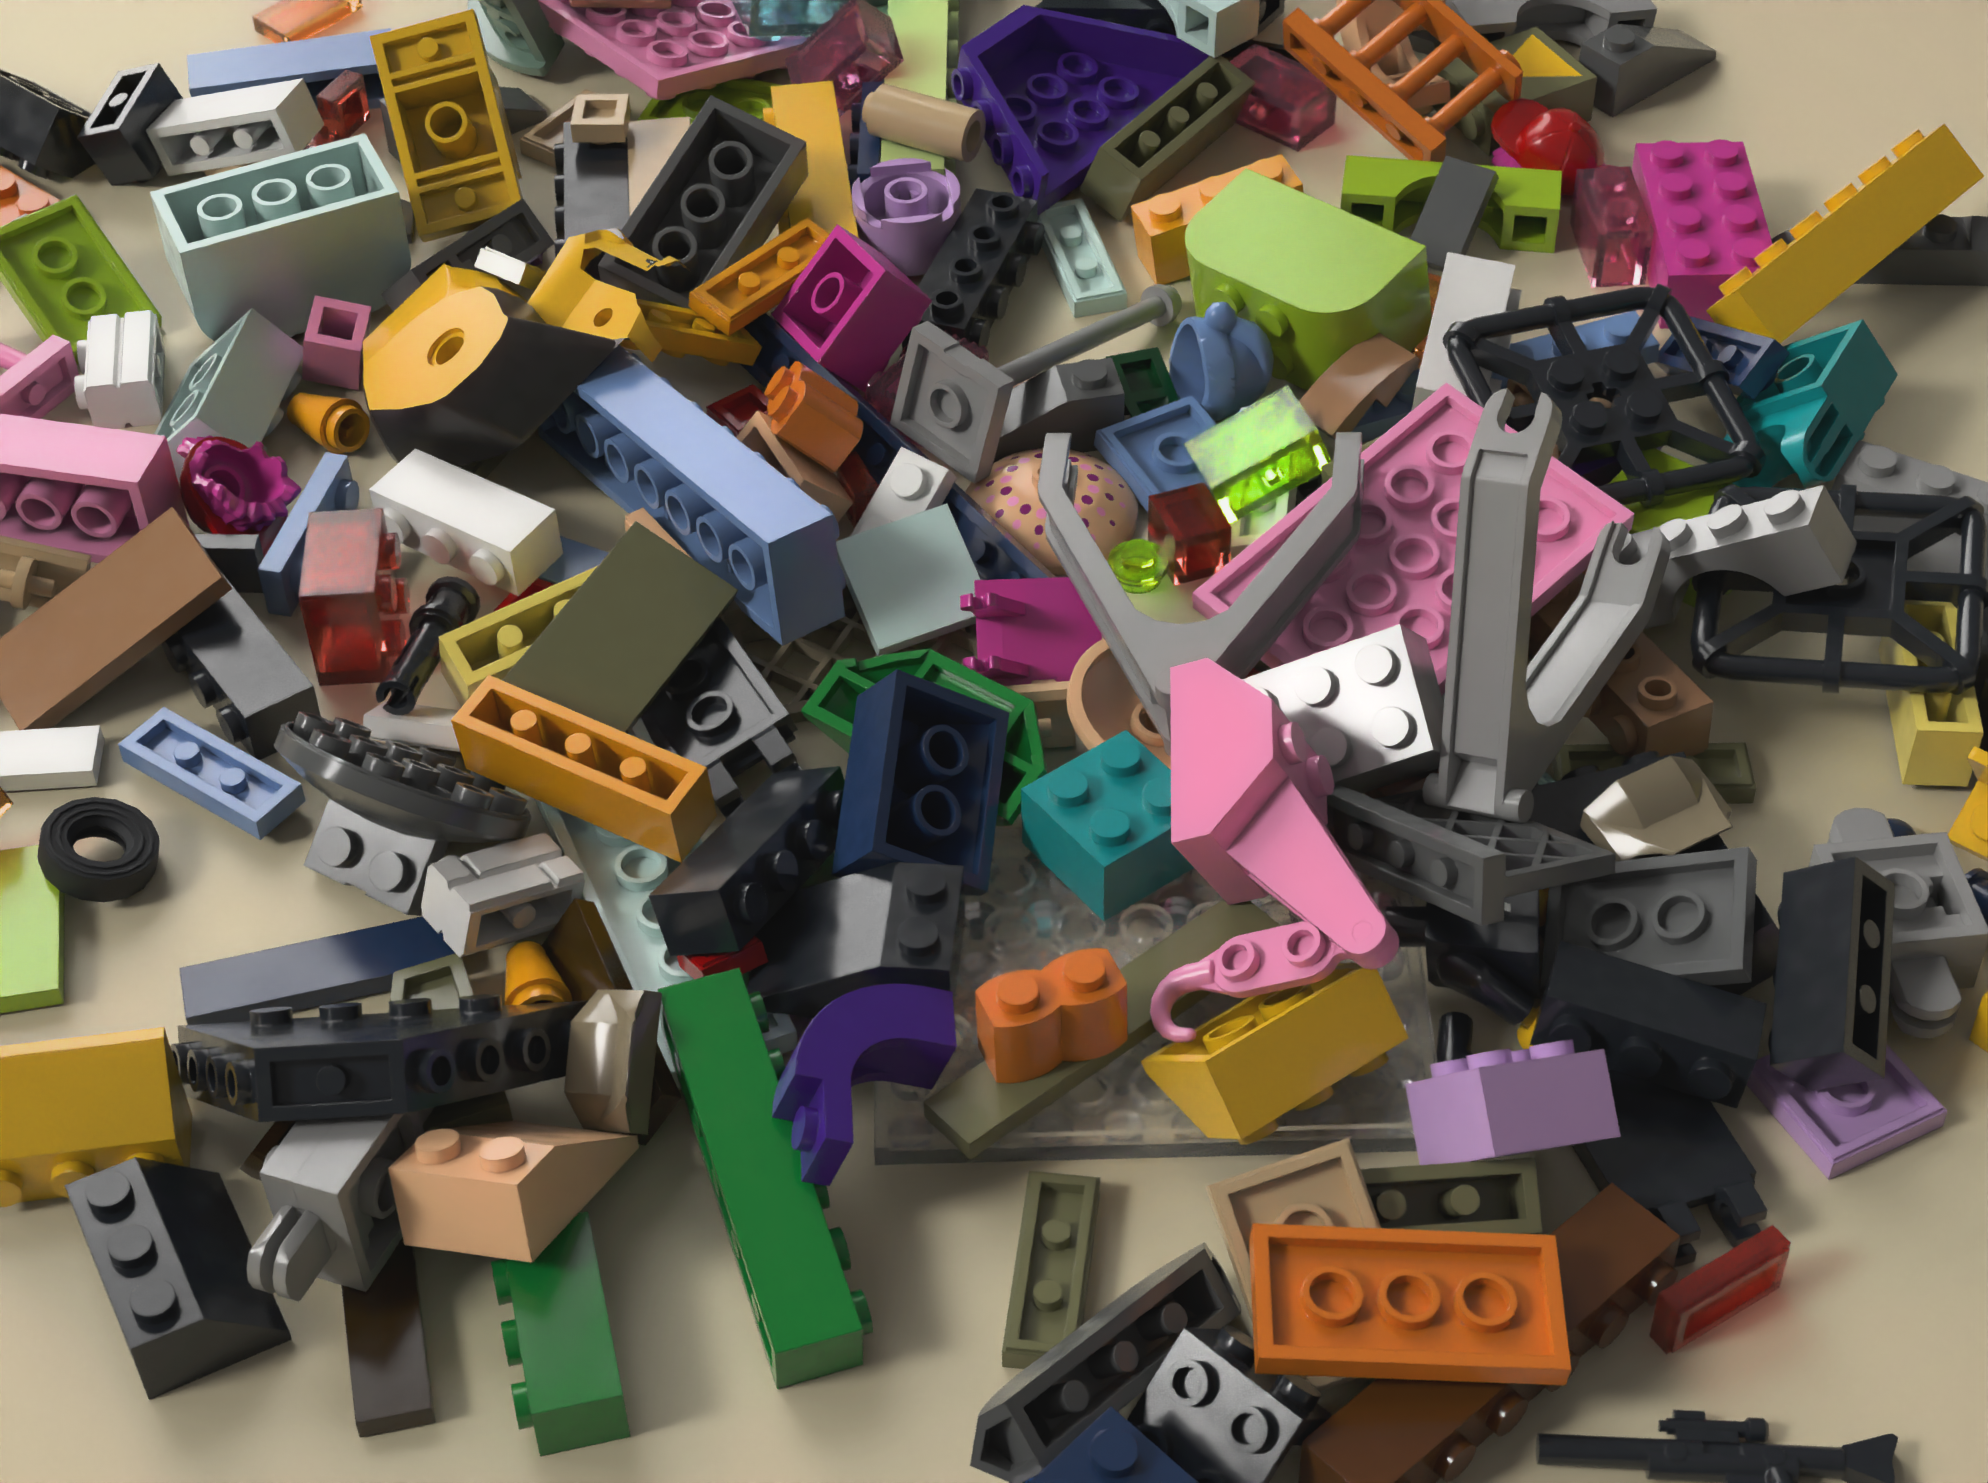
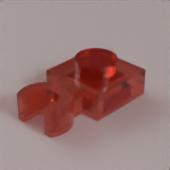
[303,70,371,150]

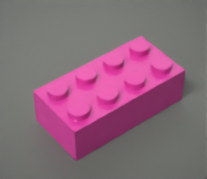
[1628,139,1773,329]

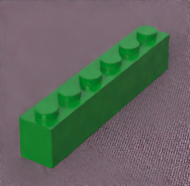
[658,968,873,1389]

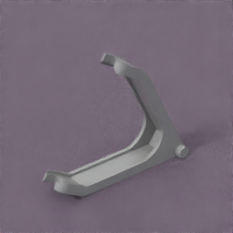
[1423,388,1671,824]
[1037,432,1364,756]

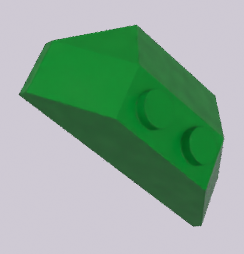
[801,649,1048,826]

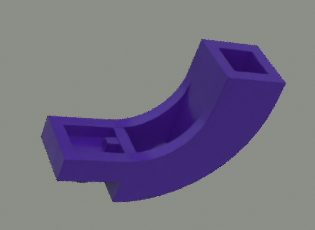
[772,984,957,1186]

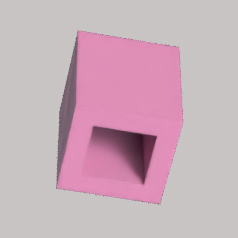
[302,295,372,390]

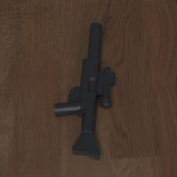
[1536,1410,1898,1483]

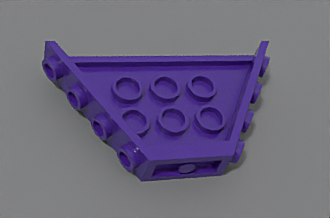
[951,5,1222,216]

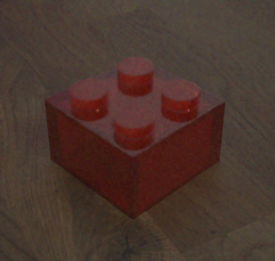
[298,508,410,686]

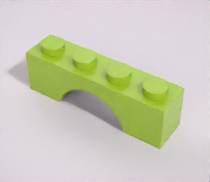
[1340,155,1562,253]

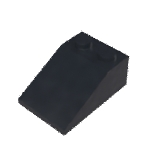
[747,862,966,1016]

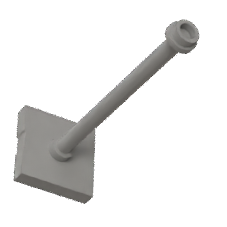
[890,284,1182,484]

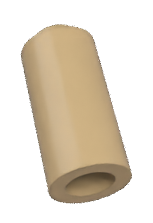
[862,84,986,162]

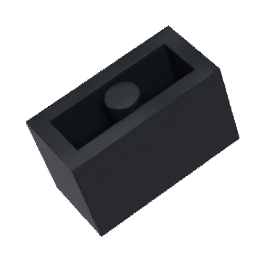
[77,63,183,185]

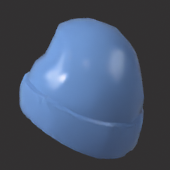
[1169,302,1274,420]

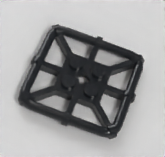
[1443,283,1766,507]
[1690,484,1988,695]

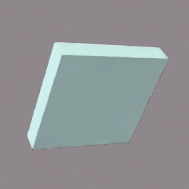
[836,504,981,656]

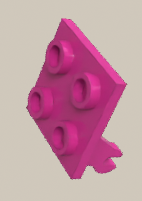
[960,577,1102,686]

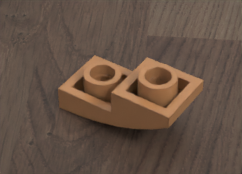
[1298,333,1421,440]

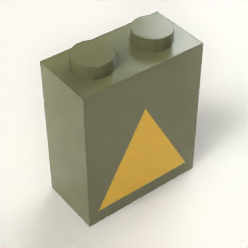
[1432,26,1597,157]

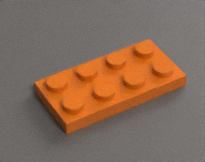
[1249,1223,1571,1386]

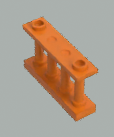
[1283,0,1523,162]

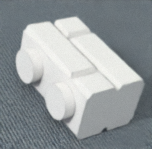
[74,310,165,429]
[421,832,585,958]

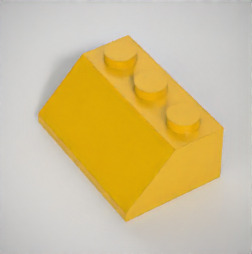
[1141,962,1409,1145]
[0,1027,192,1207]

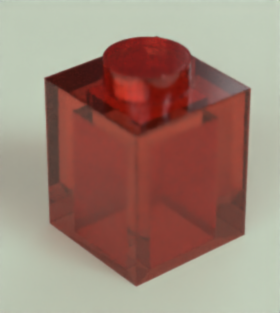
[1147,482,1232,586]

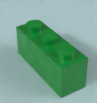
[491,1211,631,1457]

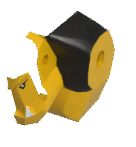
[363,228,688,466]

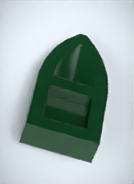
[1106,347,1178,418]

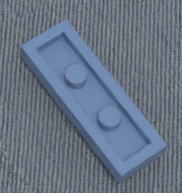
[258,452,359,617]
[118,707,306,840]

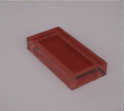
[1649,1225,1791,1354]

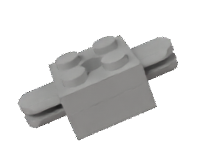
[1809,808,1988,1039]
[247,1107,434,1301]

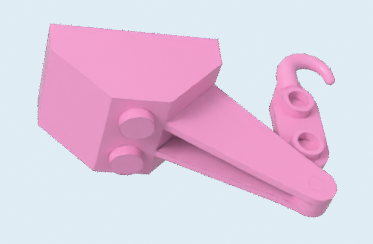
[1150,658,1399,1043]

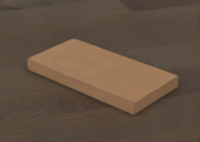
[0,507,233,730]

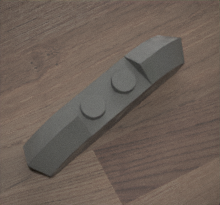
[1771,214,1988,286]
[970,1242,1241,1483]

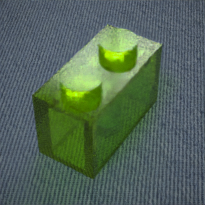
[1183,385,1331,525]

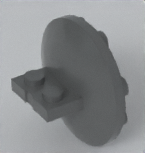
[274,711,532,916]

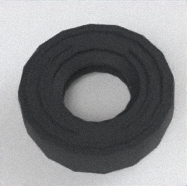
[37,797,160,902]

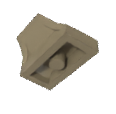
[1580,755,1733,861]
[564,989,662,1135]

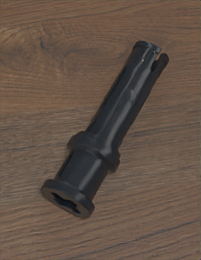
[376,576,481,715]

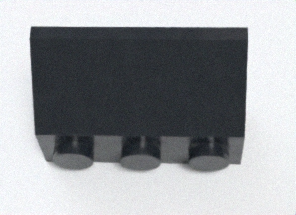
[0,69,96,179]
[64,1157,292,1400]

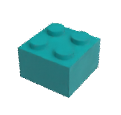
[1021,730,1194,921]

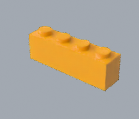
[451,675,717,863]

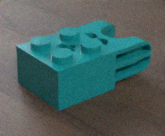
[1724,319,1898,488]

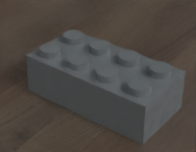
[598,95,808,309]

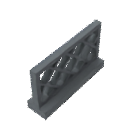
[1326,784,1616,926]

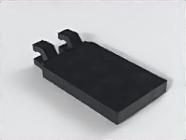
[641,617,802,819]
[1572,1069,1768,1268]

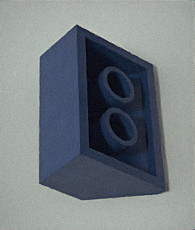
[832,669,1009,896]

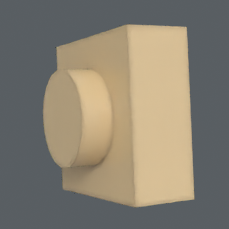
[570,94,631,145]

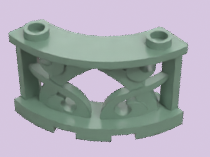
[467,0,565,76]

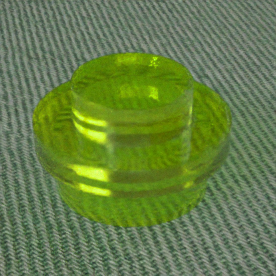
[1108,539,1168,594]

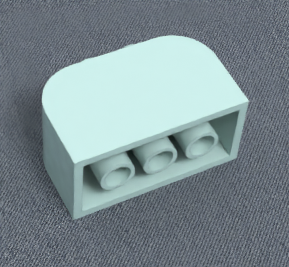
[150,133,411,341]

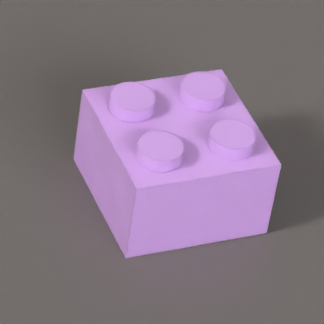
[1405,1040,1621,1165]

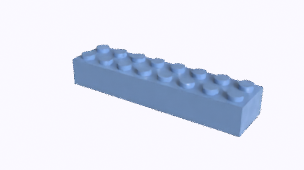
[537,345,846,646]

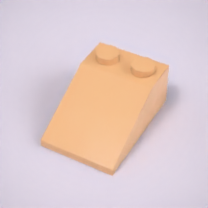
[388,1121,639,1263]

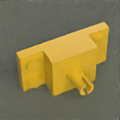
[370,9,523,243]

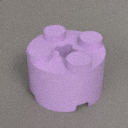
[851,158,961,276]

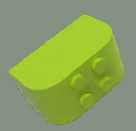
[1185,168,1432,391]

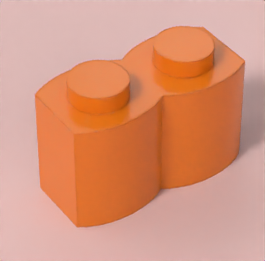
[765,361,863,473]
[975,948,1128,1083]

